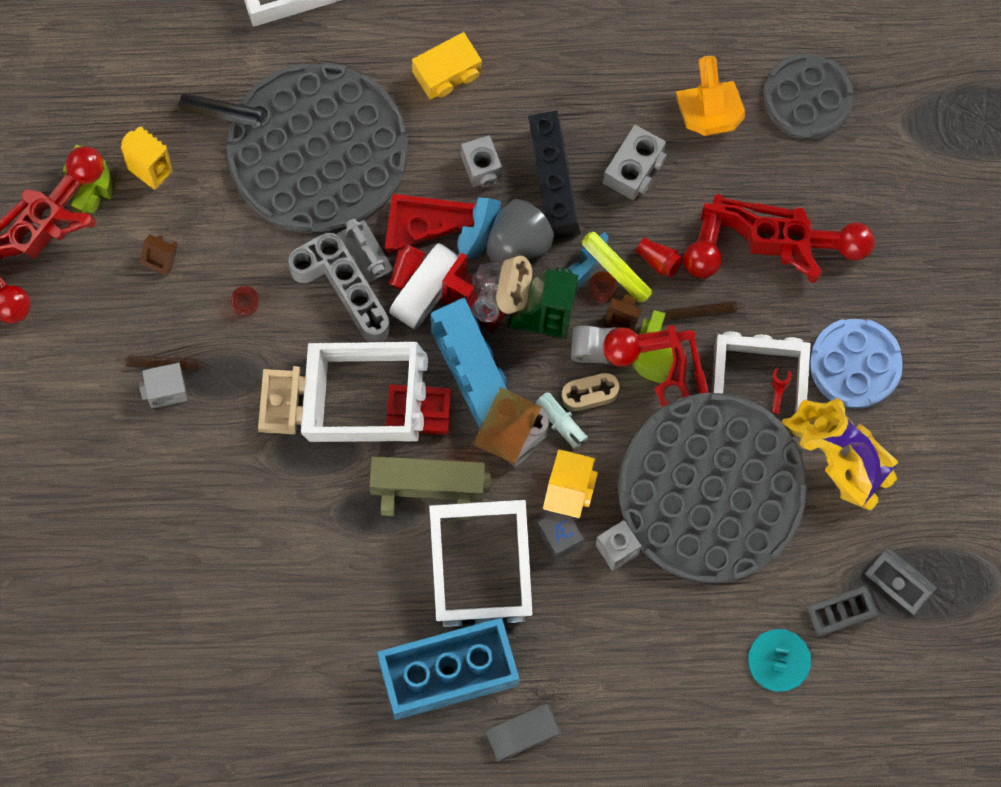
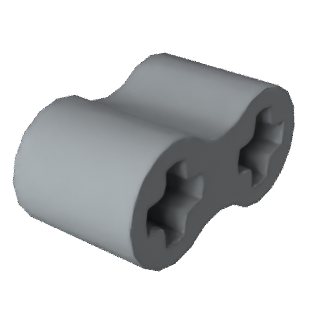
[571,326,615,366]

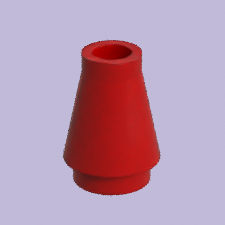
[636,237,683,278]
[388,244,426,291]

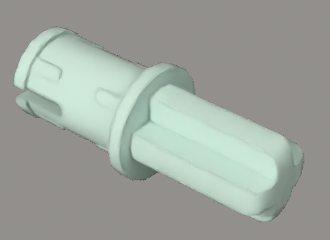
[536,392,588,450]

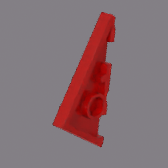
[385,194,476,253]

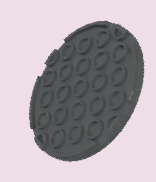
[227,62,408,234]
[618,393,807,583]

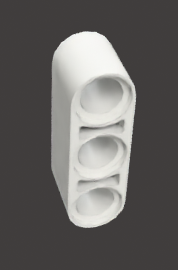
[389,243,459,330]

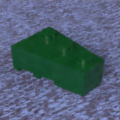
[507,268,579,340]

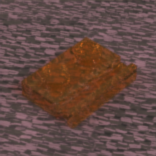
[472,387,541,464]

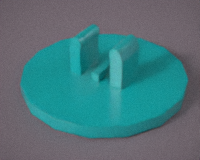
[748,629,811,692]

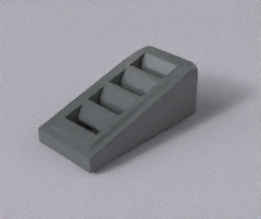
[807,585,879,637]

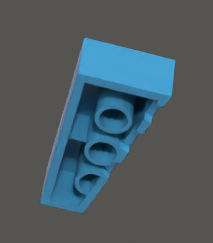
[431,297,521,439]

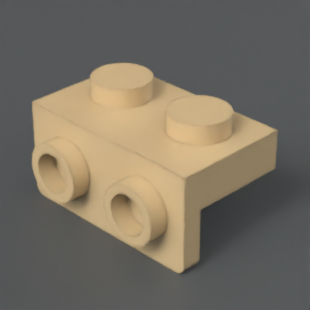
[258,366,305,435]

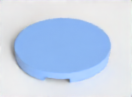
[810,319,902,409]

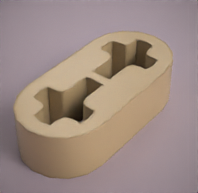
[496,256,532,314]
[561,373,619,412]

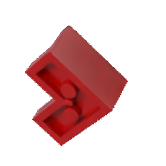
[442,253,506,333]

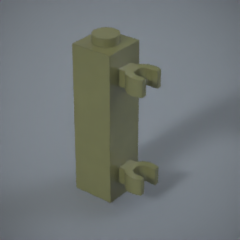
[370,456,491,520]

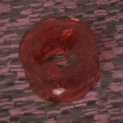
[589,271,617,302]
[231,286,259,317]

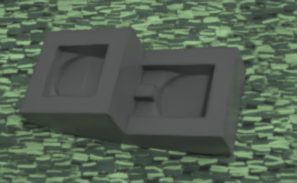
[486,704,562,761]

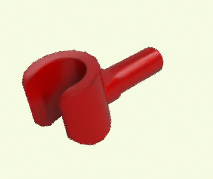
[771,368,792,415]

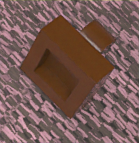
[140,234,178,276]
[604,294,642,331]

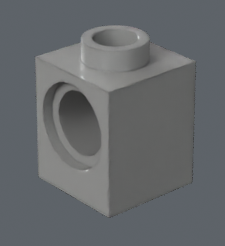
[461,135,502,187]
[139,363,188,409]
[595,520,641,571]

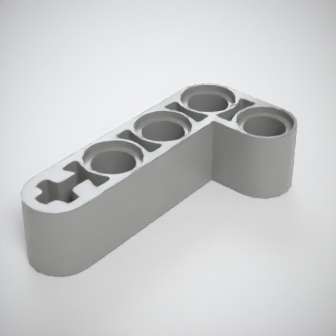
[288,233,389,342]

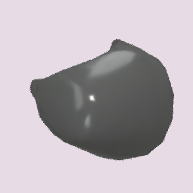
[487,199,554,269]

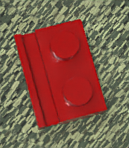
[386,384,451,435]

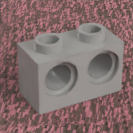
[603,125,667,201]

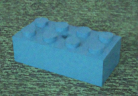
[377,618,519,720]

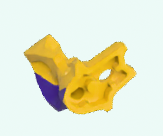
[782,398,898,510]

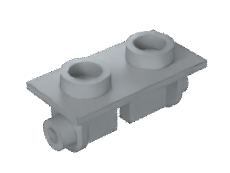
[337,219,393,284]

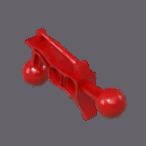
[0,146,104,324]
[683,194,875,283]
[602,325,709,407]

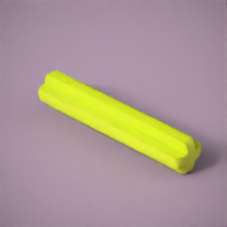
[581,232,652,303]

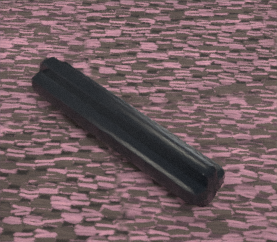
[178,93,264,127]

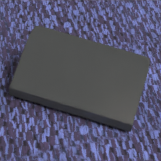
[865,547,937,615]

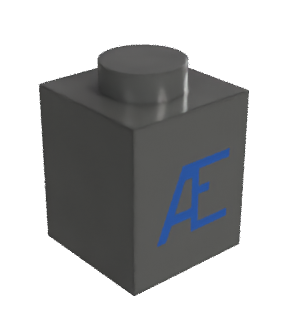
[537,511,584,561]

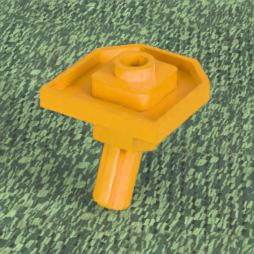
[676,55,745,136]

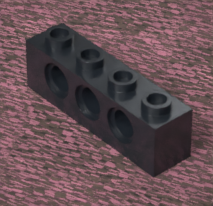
[528,110,581,239]

